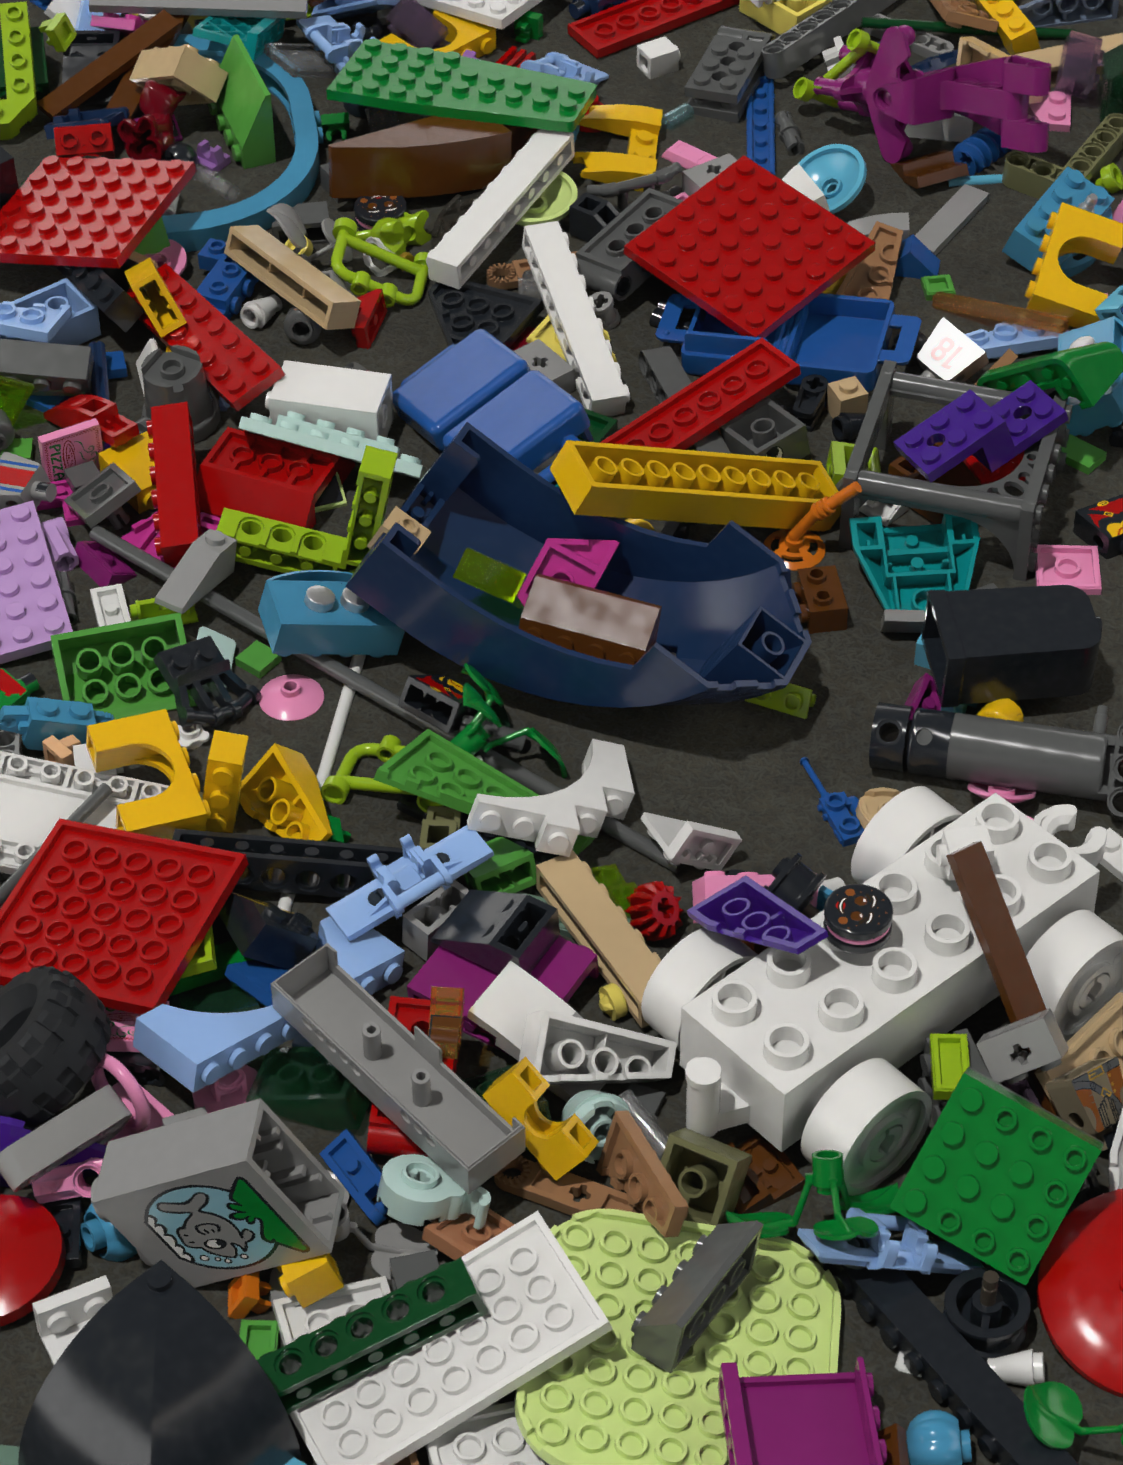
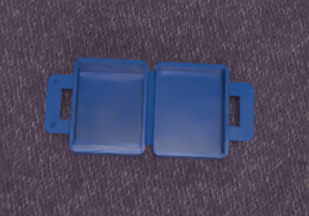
[655,293,922,392]
[392,329,594,483]

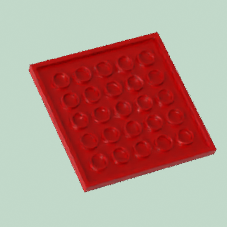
[624,155,876,338]
[0,156,197,268]
[0,818,248,1015]

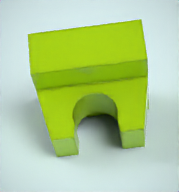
[39,12,77,52]

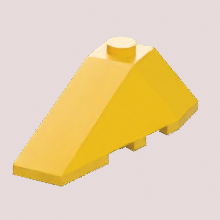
[240,743,333,841]

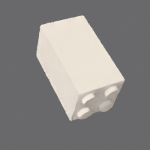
[265,360,394,441]

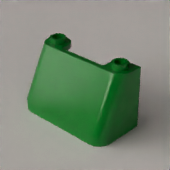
[977,342,1123,409]

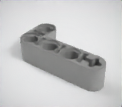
[0,1084,132,1192]

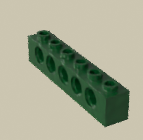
[257,1257,489,1414]

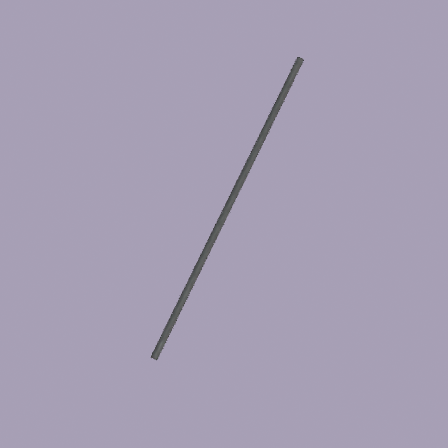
[89,525,685,874]

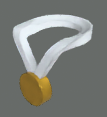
[363,237,414,277]

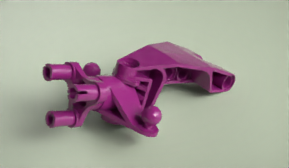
[813,25,1051,164]

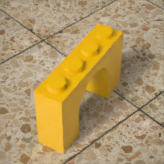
[379,10,496,58]
[1024,202,1123,328]
[86,709,211,840]

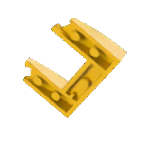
[572,104,663,192]

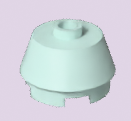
[561,1089,633,1164]

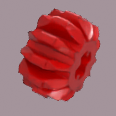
[624,881,685,942]

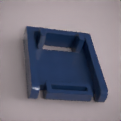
[44,107,130,139]

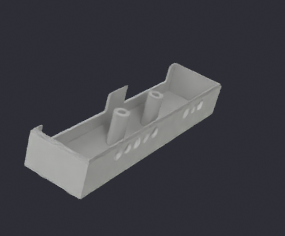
[271,943,526,1194]

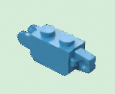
[0,696,115,751]

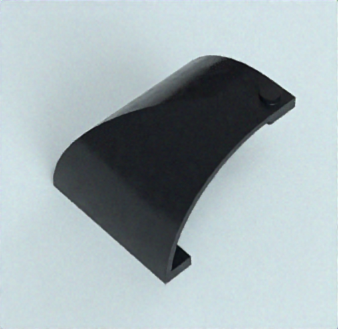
[18,1260,302,1465]

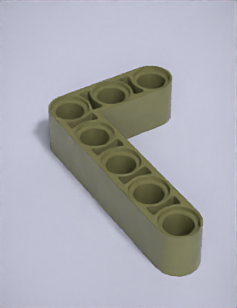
[1002,113,1123,199]

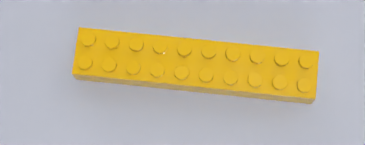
[550,440,841,531]

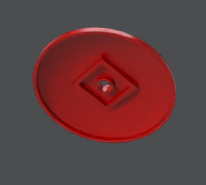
[1037,1189,1123,1398]

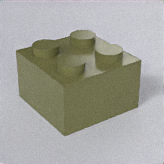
[661,1128,753,1226]

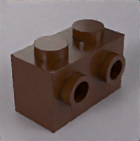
[792,565,848,634]

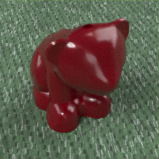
[117,80,186,161]

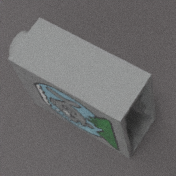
[91,1098,345,1288]

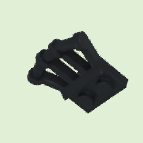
[153,636,261,727]

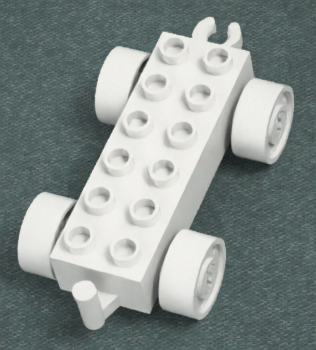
[641,786,1123,1196]

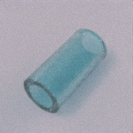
[661,102,694,130]

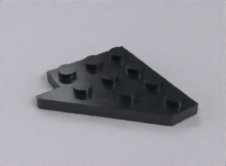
[428,281,544,348]

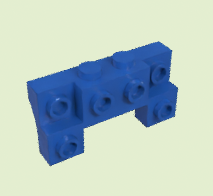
[196,238,259,320]

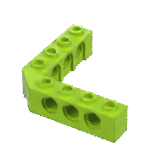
[0,1,38,140]
[217,445,398,573]

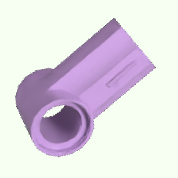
[40,517,79,572]

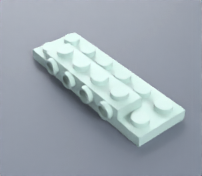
[239,411,427,480]

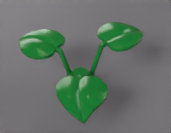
[450,663,567,779]
[726,1150,899,1241]
[1024,1381,1123,1450]

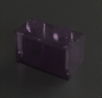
[386,0,449,49]
[1054,30,1105,99]

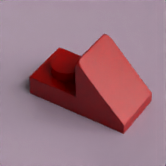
[351,289,387,349]

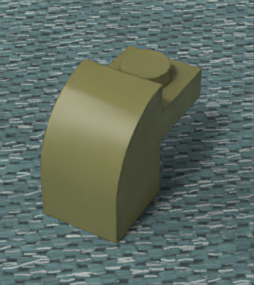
[419,806,463,850]

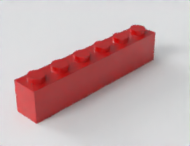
[146,401,202,567]

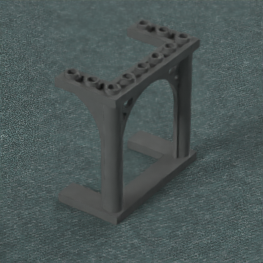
[839,360,1073,582]

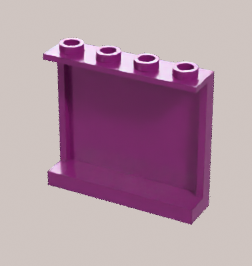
[406,935,599,1056]
[718,1357,887,1465]

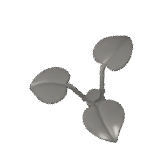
[266,203,359,298]
[269,1170,439,1308]

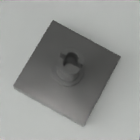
[64,462,141,530]

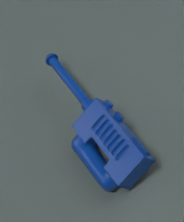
[800,757,864,847]

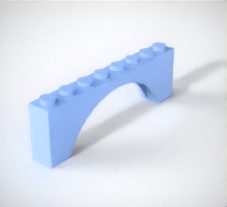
[133,916,405,1093]

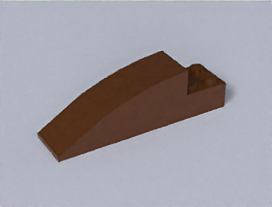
[328,116,539,198]

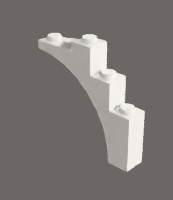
[467,739,635,857]

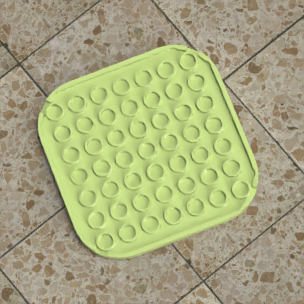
[514,1209,841,1465]

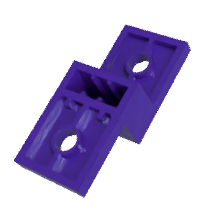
[893,380,1069,483]

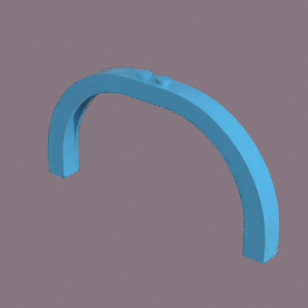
[162,34,324,252]

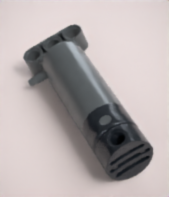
[869,702,1123,821]

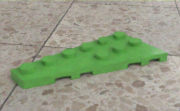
[374,729,595,855]

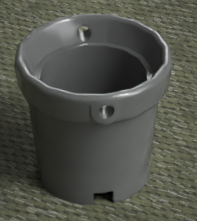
[141,345,221,443]

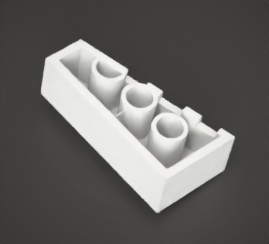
[519,1009,677,1085]

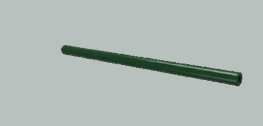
[861,17,1076,40]

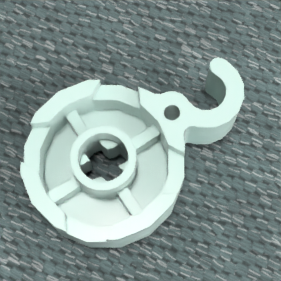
[377,1154,491,1230]

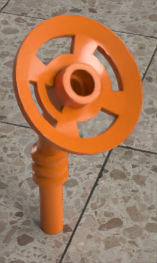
[763,481,862,571]

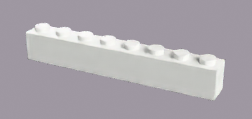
[426,129,575,289]
[522,221,630,417]

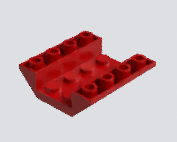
[197,427,355,529]

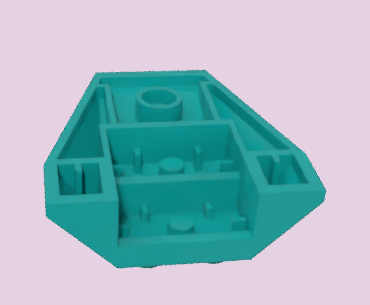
[849,514,980,610]

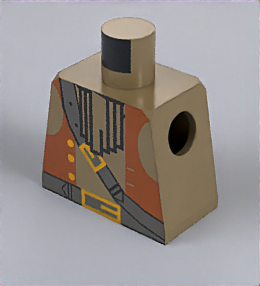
[1045,1056,1123,1151]

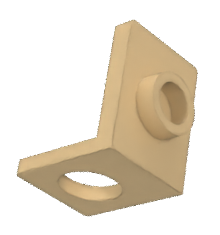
[367,506,431,554]

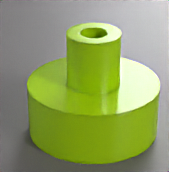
[1095,163,1123,194]

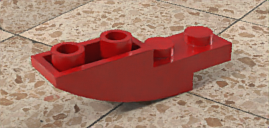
[43,394,140,448]

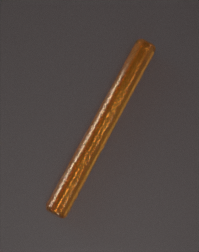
[932,292,1069,334]

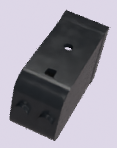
[921,585,1102,708]

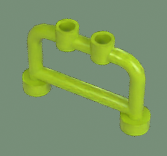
[793,28,880,108]
[331,217,429,308]
[320,735,444,813]

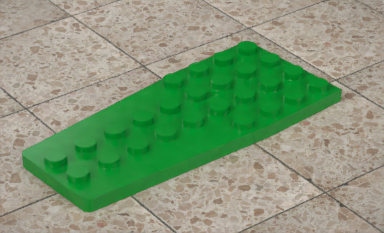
[326,39,597,132]

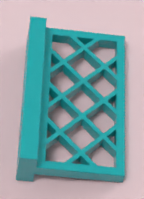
[192,16,286,61]

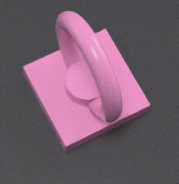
[91,1054,174,1146]

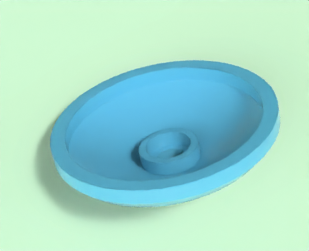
[798,144,867,214]

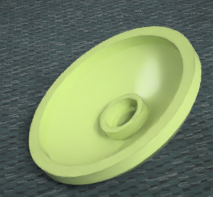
[516,171,578,226]

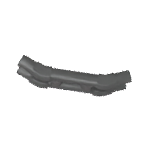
[587,162,682,213]

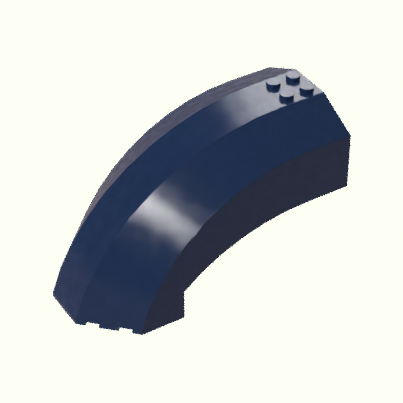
[345,422,812,708]

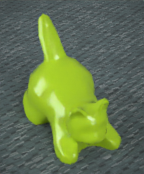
[355,210,432,256]

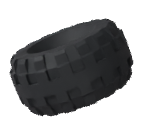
[0,966,111,1130]

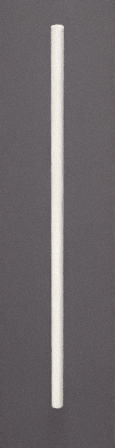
[277,655,366,911]

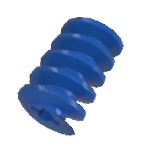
[953,127,1012,176]

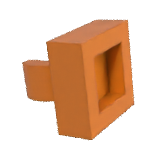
[228,1271,271,1319]

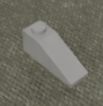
[155,529,237,614]

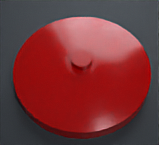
[0,1194,66,1327]

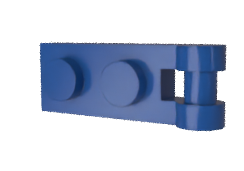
[319,1129,388,1226]

